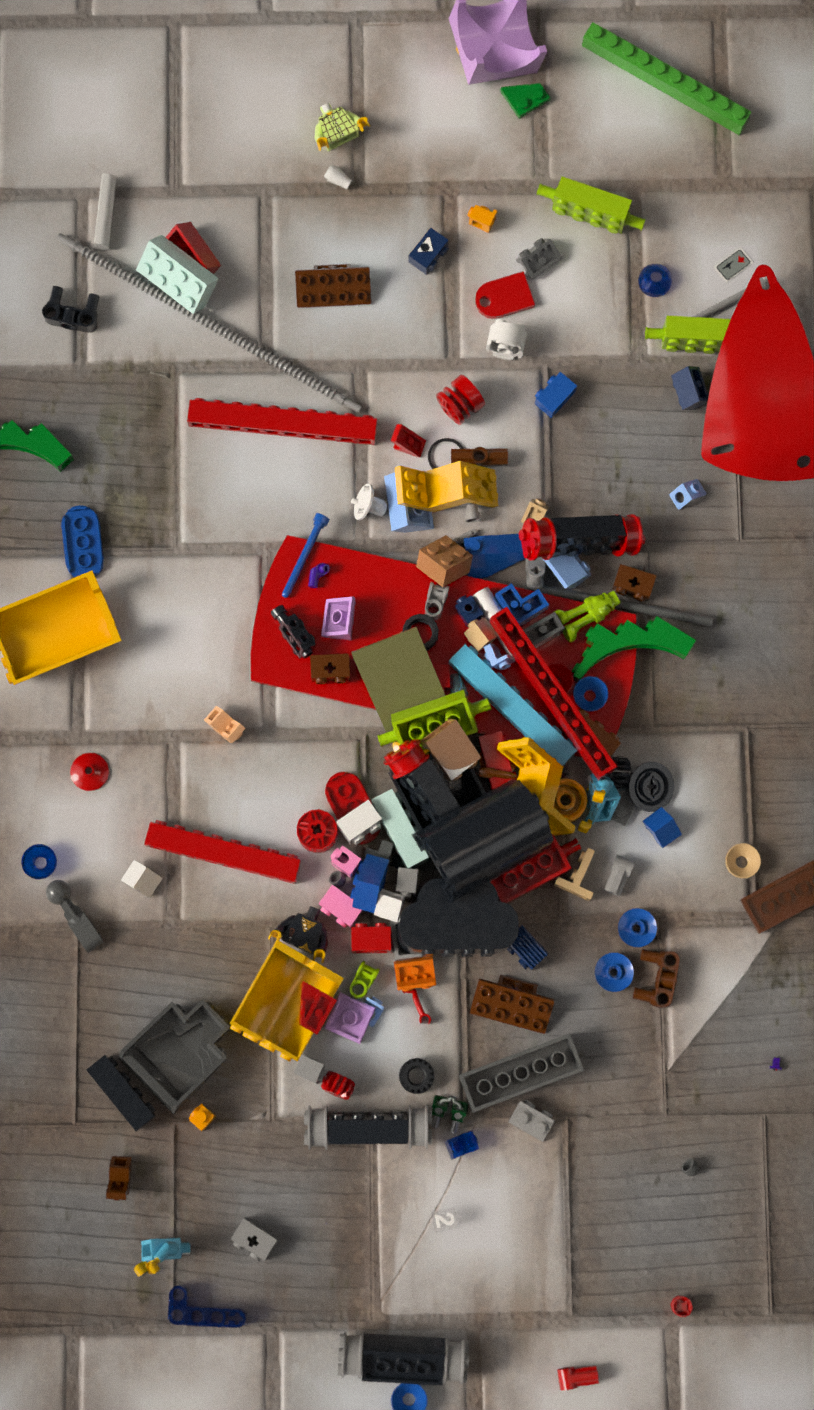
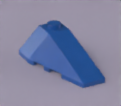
[463,534,526,579]

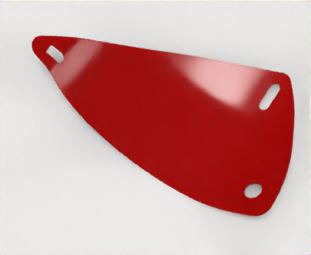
[701,265,814,481]

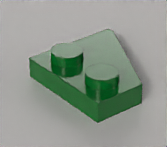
[500,83,550,119]

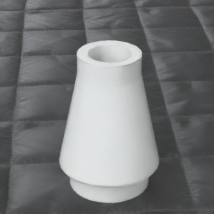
[324,164,352,190]

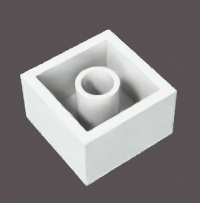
[336,799,382,845]

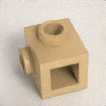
[464,617,498,651]

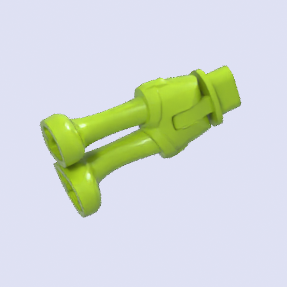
[553,591,620,643]

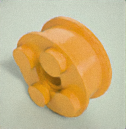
[553,779,587,822]

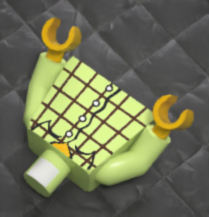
[314,103,370,151]

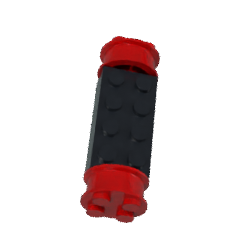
[519,514,645,561]
[383,739,461,824]

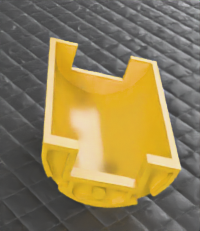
[0,571,122,685]

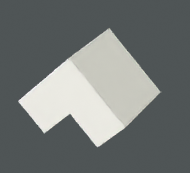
[121,860,163,899]
[374,889,406,922]

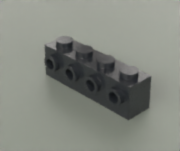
[87,1055,156,1132]

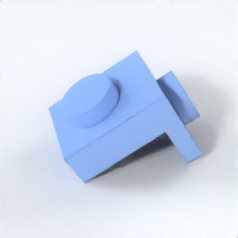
[484,643,515,670]

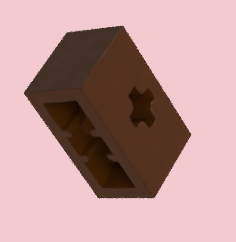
[612,564,657,602]
[310,654,350,684]

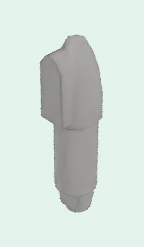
[452,529,478,545]

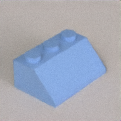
[384,472,434,533]
[543,554,592,589]

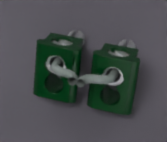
[431,1095,469,1133]

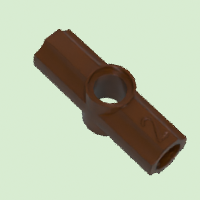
[451,447,508,467]

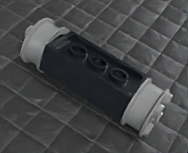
[304,1105,432,1150]
[338,1332,469,1386]

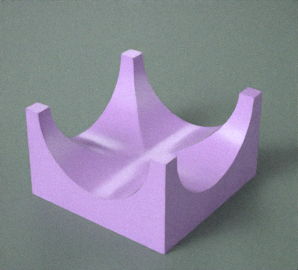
[449,0,547,85]

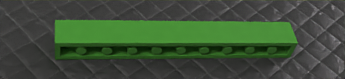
[582,22,751,135]

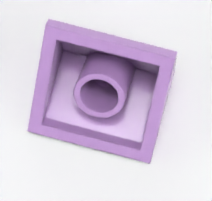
[321,597,356,640]

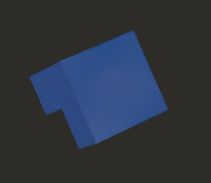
[643,807,682,848]

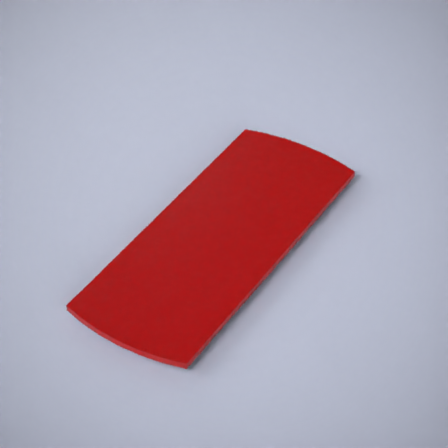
[250,535,636,758]

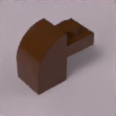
[106,1156,132,1201]

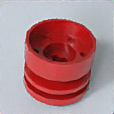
[436,375,486,425]
[297,809,338,853]

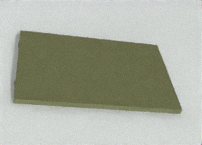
[351,627,446,744]

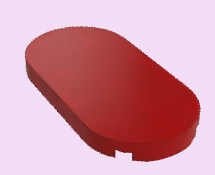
[325,772,381,845]

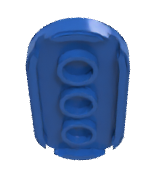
[61,505,104,577]

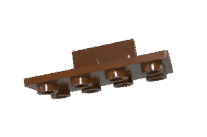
[295,264,371,308]
[470,975,555,1034]

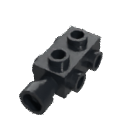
[270,605,316,659]

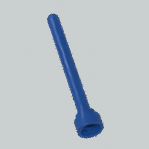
[282,513,330,598]

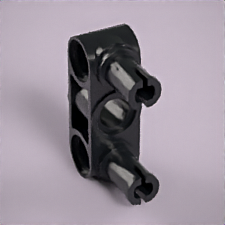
[42,286,100,333]

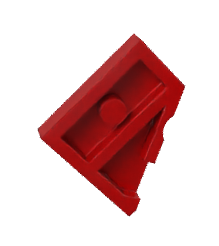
[299,981,337,1035]

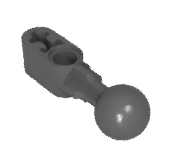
[46,880,104,953]

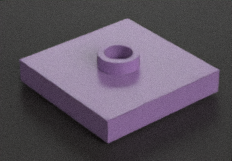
[324,992,376,1044]

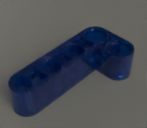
[168,1284,247,1328]

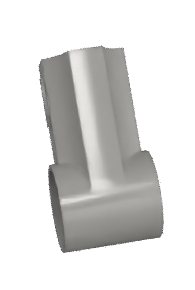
[604,855,635,897]

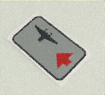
[714,247,753,283]

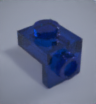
[444,1130,479,1160]

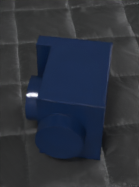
[455,595,484,627]

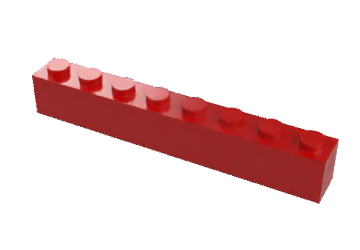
[144,820,301,884]

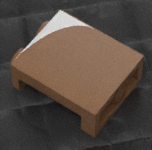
[420,719,481,781]

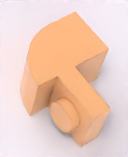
[204,706,246,743]

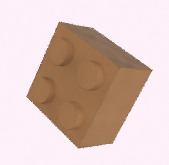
[416,535,473,587]

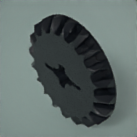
[627,762,674,812]

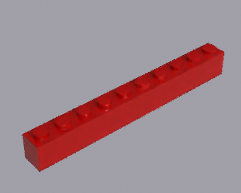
[187,398,377,445]
[490,607,617,781]

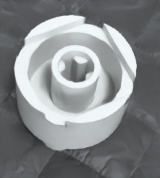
[486,319,527,360]

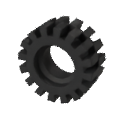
[399,1058,434,1094]

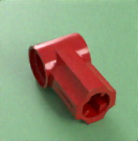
[557,1365,599,1390]

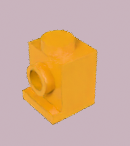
[467,205,497,233]
[189,1103,216,1131]

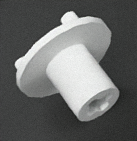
[351,484,387,521]

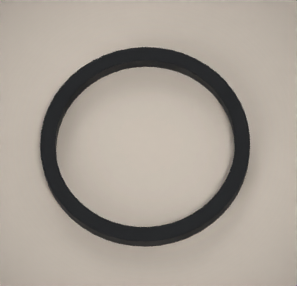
[428,438,464,469]

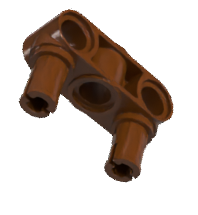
[632,949,680,1008]

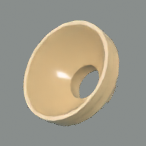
[725,843,761,879]

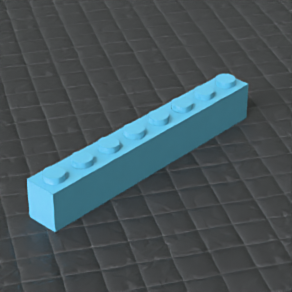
[449,645,577,766]

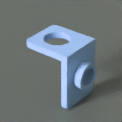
[669,479,706,510]
[365,996,385,1027]

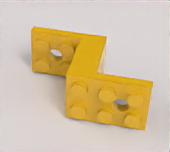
[395,461,498,513]
[497,737,576,836]

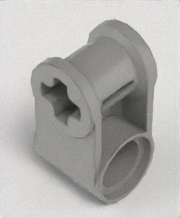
[525,557,546,590]
[425,582,450,621]

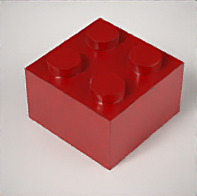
[351,923,391,954]

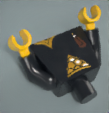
[268,906,329,963]

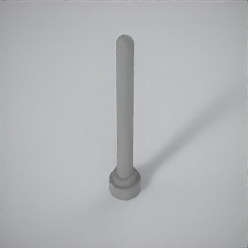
[692,278,767,318]

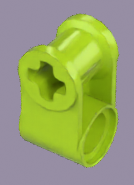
[350,960,380,1000]

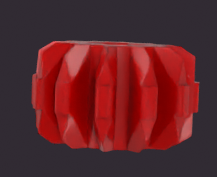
[321,1071,355,1100]

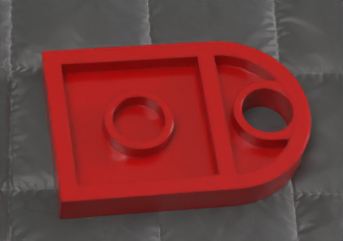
[475,271,535,319]

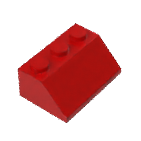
[166,222,221,274]

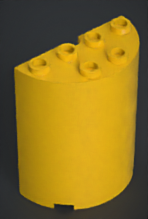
[230,940,344,1062]

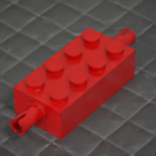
[491,834,582,904]

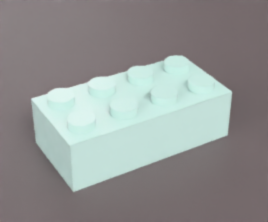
[136,235,219,314]
[371,789,430,869]

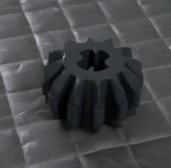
[606,756,632,789]

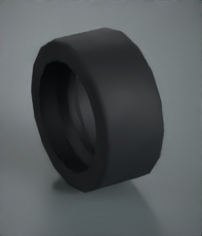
[403,614,439,651]

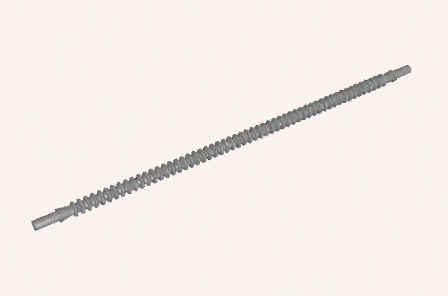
[57,233,362,413]

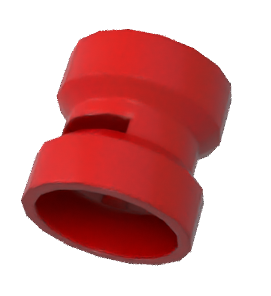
[671,1295,693,1317]

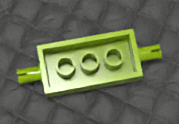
[537,176,646,234]
[645,315,731,354]
[377,690,491,750]

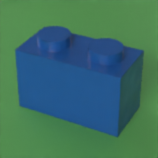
[535,372,577,418]

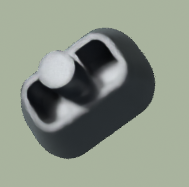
[390,854,404,869]

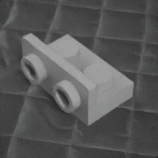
[508,1100,555,1142]

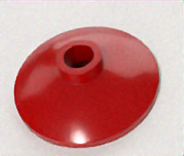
[70,753,109,791]

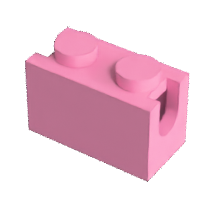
[331,845,362,878]
[319,885,363,928]

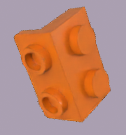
[394,957,437,992]

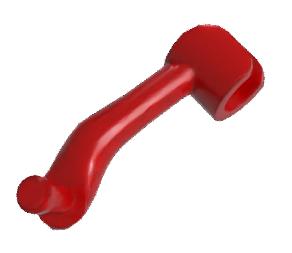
[403,988,431,1025]

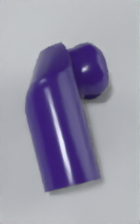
[308,563,330,588]

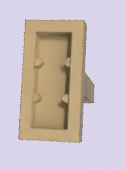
[554,848,595,901]

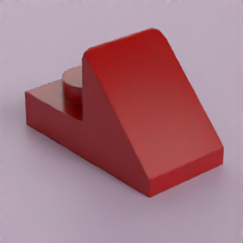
[391,424,427,458]

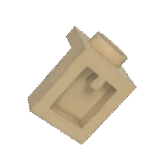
[521,498,549,523]

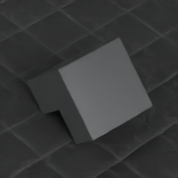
[363,840,394,861]

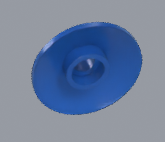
[618,908,657,947]
[595,953,634,992]

